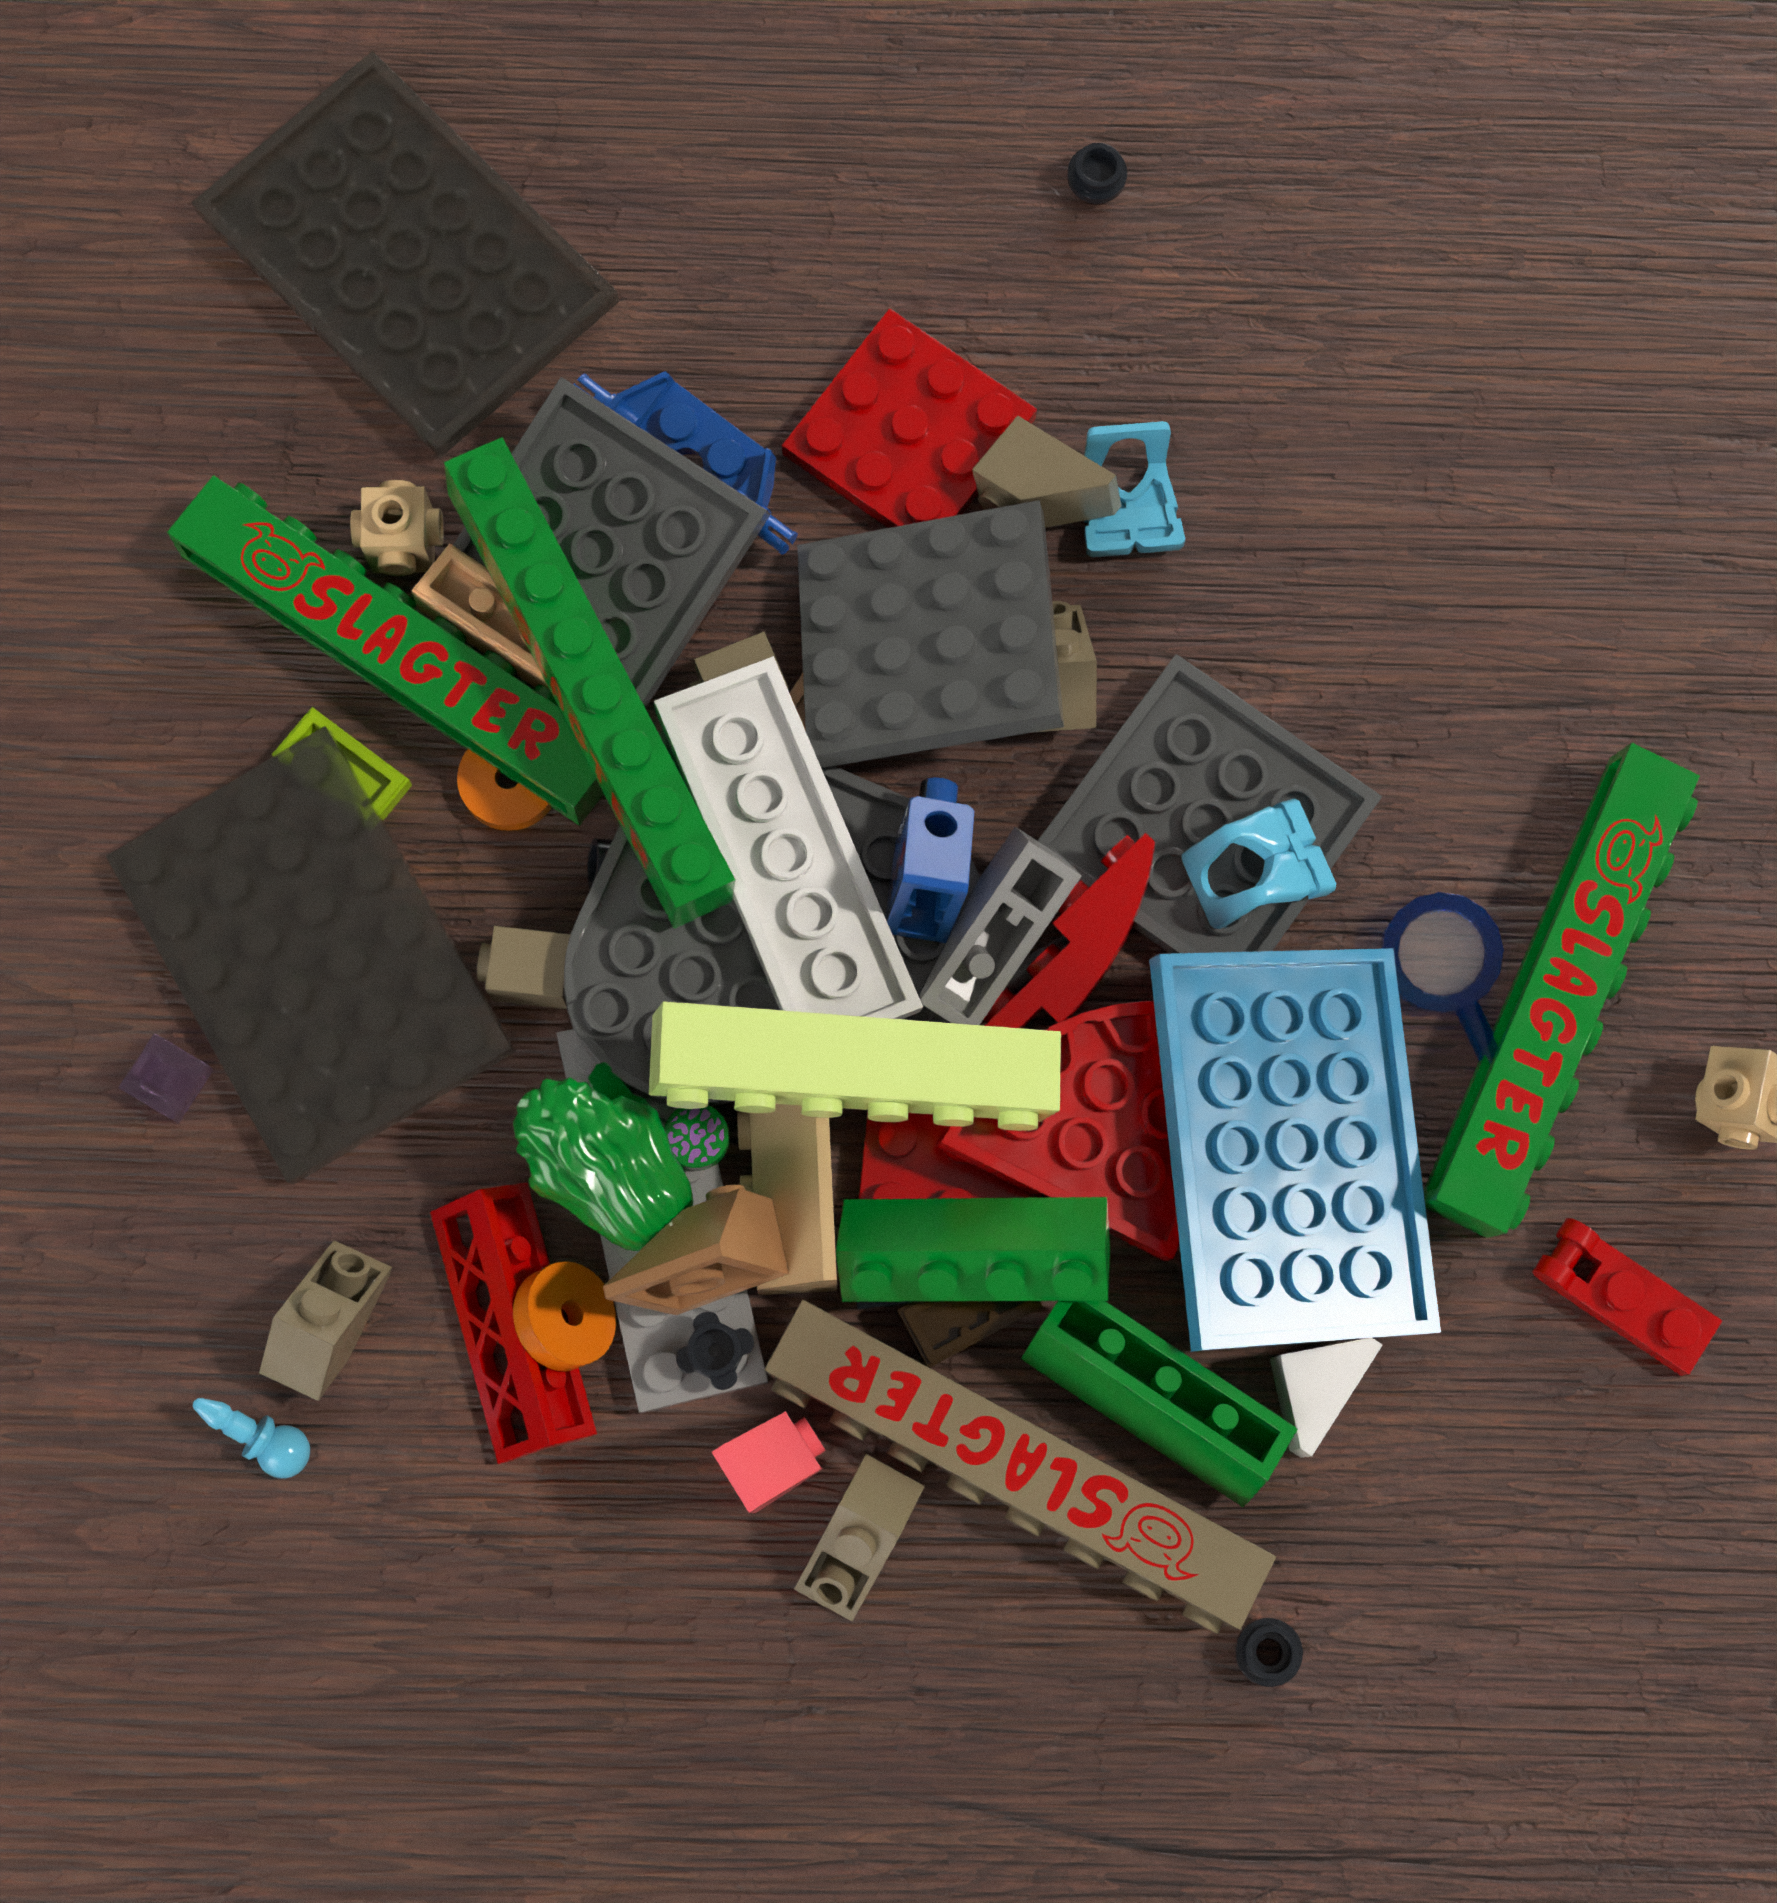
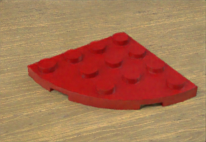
[935,1001,1179,1261]

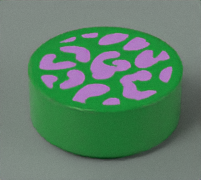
[664,1105,729,1171]

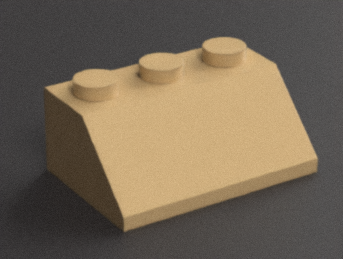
[737,1104,837,1295]

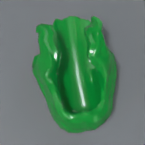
[513,1062,694,1251]

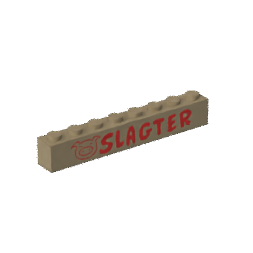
[764,1300,1277,1634]

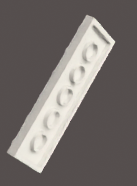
[654,656,923,1019]

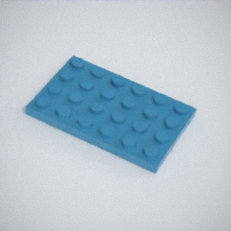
[1149,948,1441,1352]

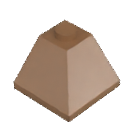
[603,1185,789,1315]

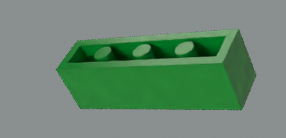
[836,1197,1110,1302]
[1021,1301,1298,1508]

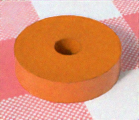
[457,749,552,831]
[513,1261,616,1371]

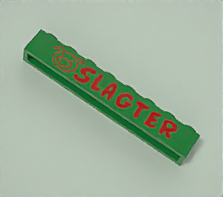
[444,437,736,929]
[167,475,604,826]
[1423,743,1700,1238]

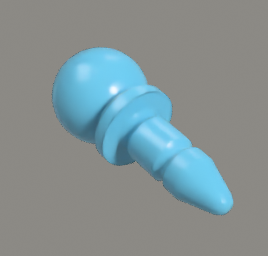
[192,1398,310,1479]

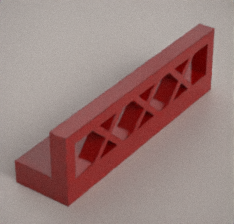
[430,1183,597,1464]

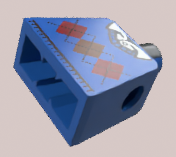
[885,777,975,943]

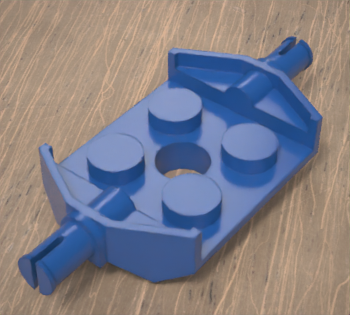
[573,371,798,555]

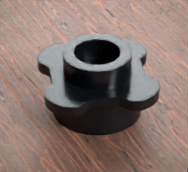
[676,1312,754,1390]

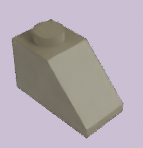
[972,416,1121,528]

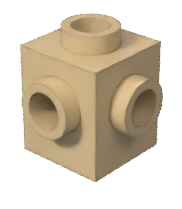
[350,480,444,576]
[1695,1046,1777,1150]

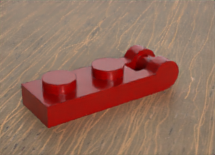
[1532,1218,1723,1376]

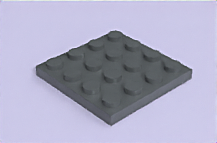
[453,377,771,708]
[797,500,1064,768]
[1038,654,1383,954]

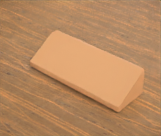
[412,543,549,688]

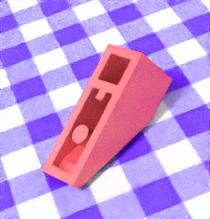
[712,1411,826,1513]

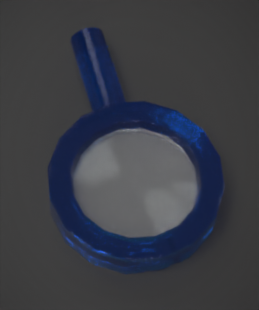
[1380,892,1504,1064]

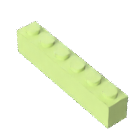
[649,1001,1061,1131]

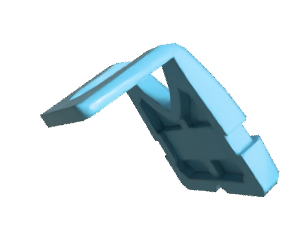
[1084,421,1185,557]
[1182,798,1336,929]

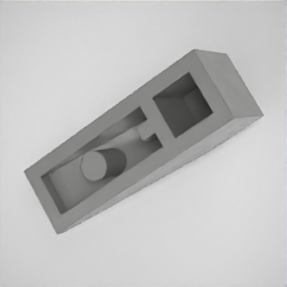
[919,827,1082,1025]

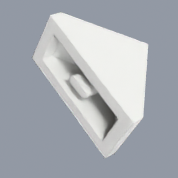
[1270,1337,1382,1458]

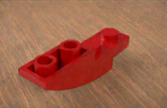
[984,833,1155,1029]

